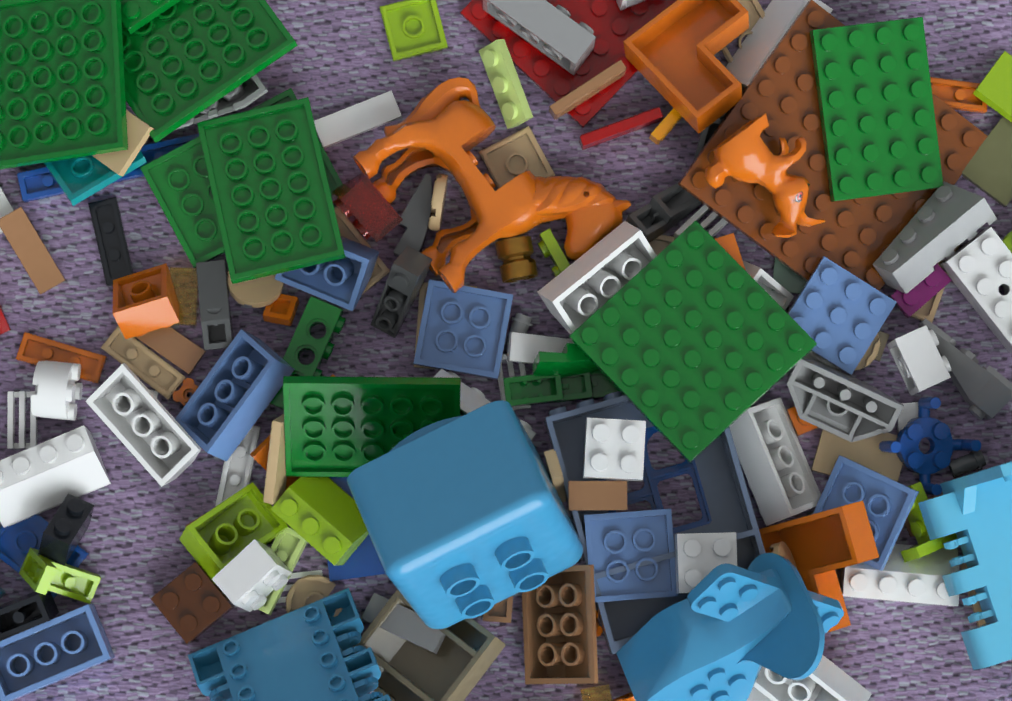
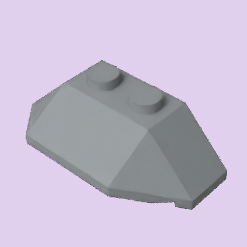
[787,358,904,442]

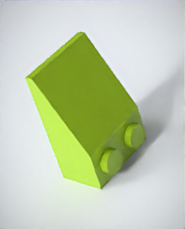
[179,482,288,584]

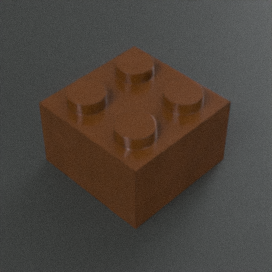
[150,562,235,644]

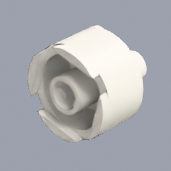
[31,360,83,421]

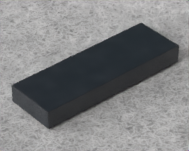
[88,197,134,286]

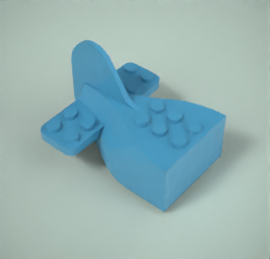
[616,553,844,701]

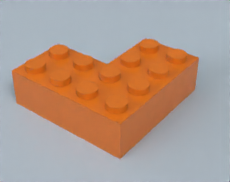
[623,0,749,134]
[759,501,879,633]

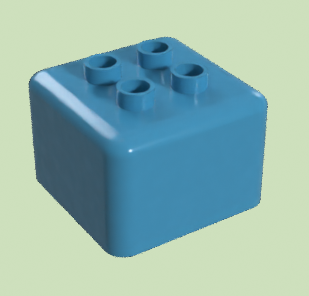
[347,400,583,629]

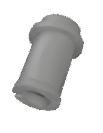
[505,312,533,346]

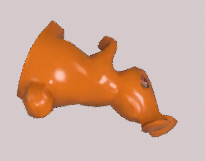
[705,113,825,238]

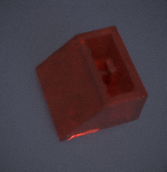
[332,173,403,242]

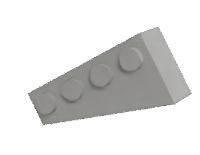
[873,181,997,294]

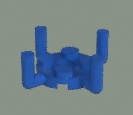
[879,397,982,496]

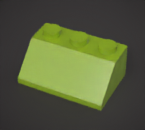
[271,477,369,566]

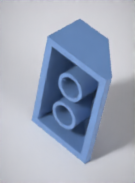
[275,236,379,311]

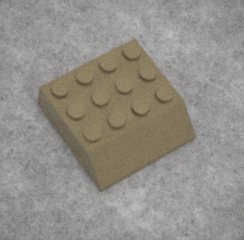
[353,589,506,701]

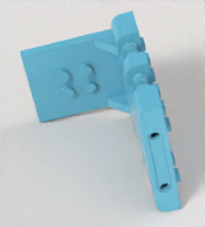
[918,461,1012,670]

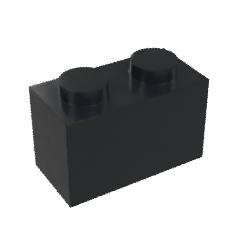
[38,493,94,566]
[0,591,59,640]

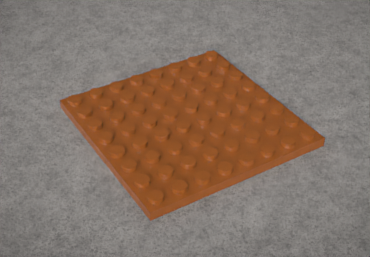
[678,0,987,291]

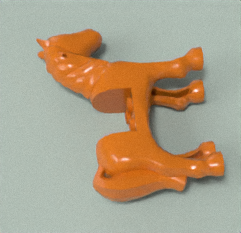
[353,77,631,293]

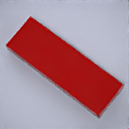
[579,107,663,150]

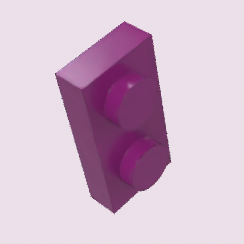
[890,264,952,318]

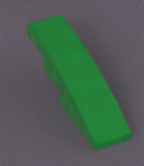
[532,343,599,375]
[503,370,620,407]

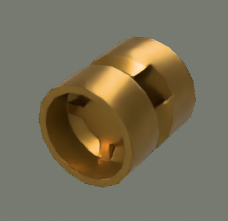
[495,236,538,283]

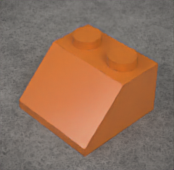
[112,263,180,339]

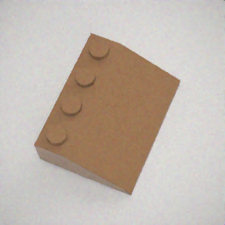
[522,565,598,684]

